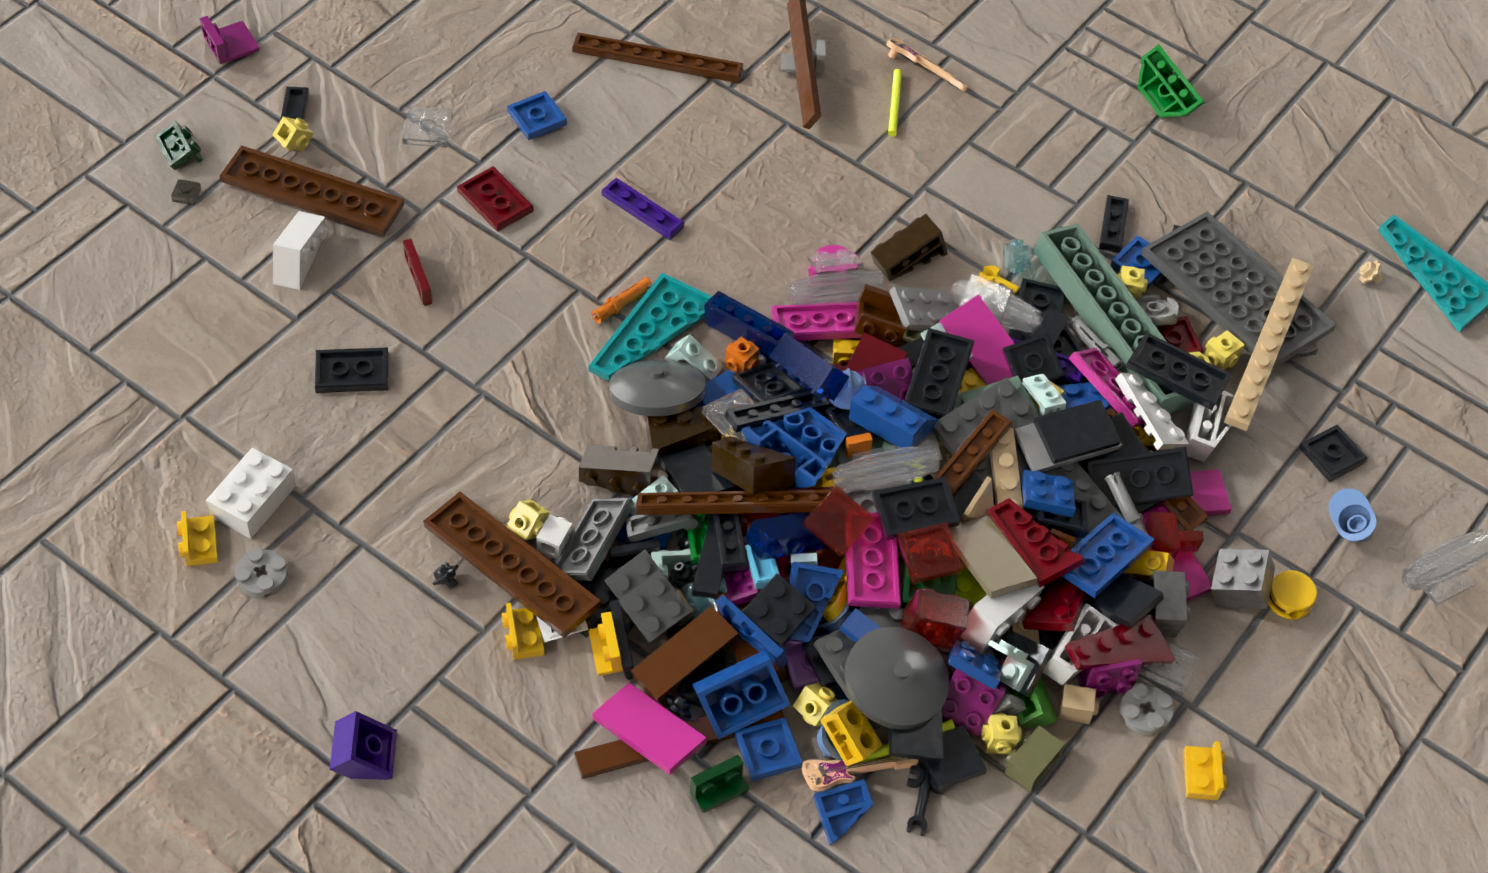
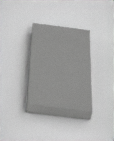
[1014,423,1122,472]

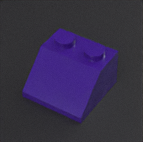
[329,711,397,780]

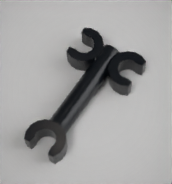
[906,765,945,836]

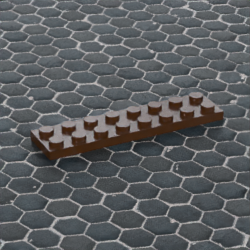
[220,145,404,236]
[423,492,601,638]

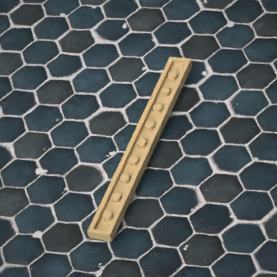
[1224,258,1314,431]
[990,428,1040,644]

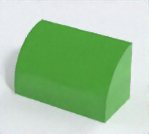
[1008,676,1058,728]

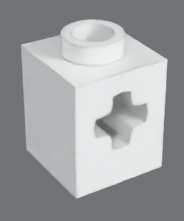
[536,515,573,559]

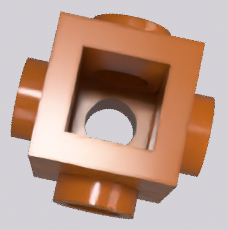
[725,337,759,374]

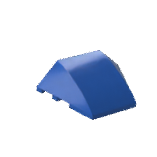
[742,407,847,489]

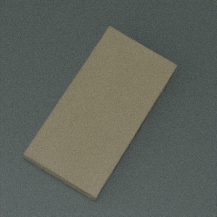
[942,515,1037,598]

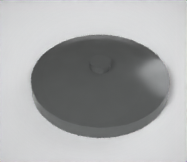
[609,359,706,416]
[844,627,949,729]

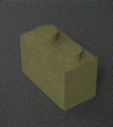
[1005,725,1065,792]

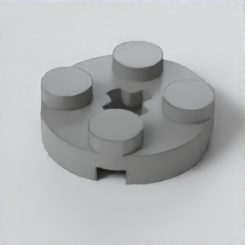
[1136,295,1179,327]
[235,548,288,598]
[1119,683,1173,736]

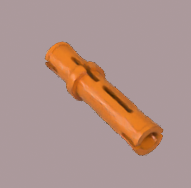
[591,277,652,324]

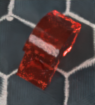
[1146,512,1204,559]

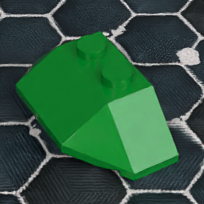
[1138,44,1205,118]

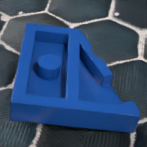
[813,779,873,846]

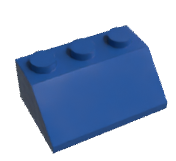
[849,385,938,454]
[692,651,790,739]

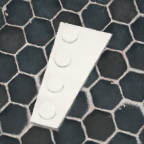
[1115,373,1189,450]

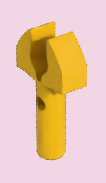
[979,265,1020,295]

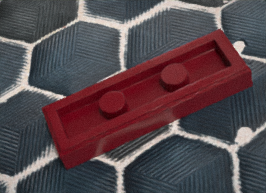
[403,239,432,306]

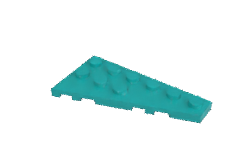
[1378,214,1488,333]
[588,272,722,381]

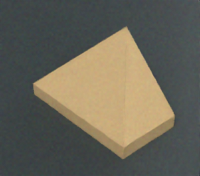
[960,476,994,522]

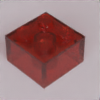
[901,589,969,649]

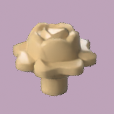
[1359,260,1383,284]

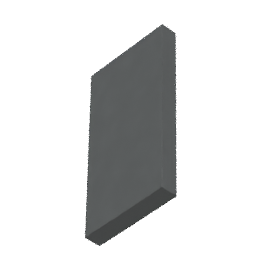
[555,498,635,581]

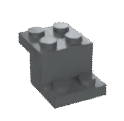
[604,549,691,643]

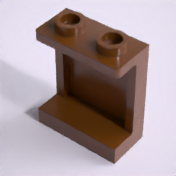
[854,284,906,348]

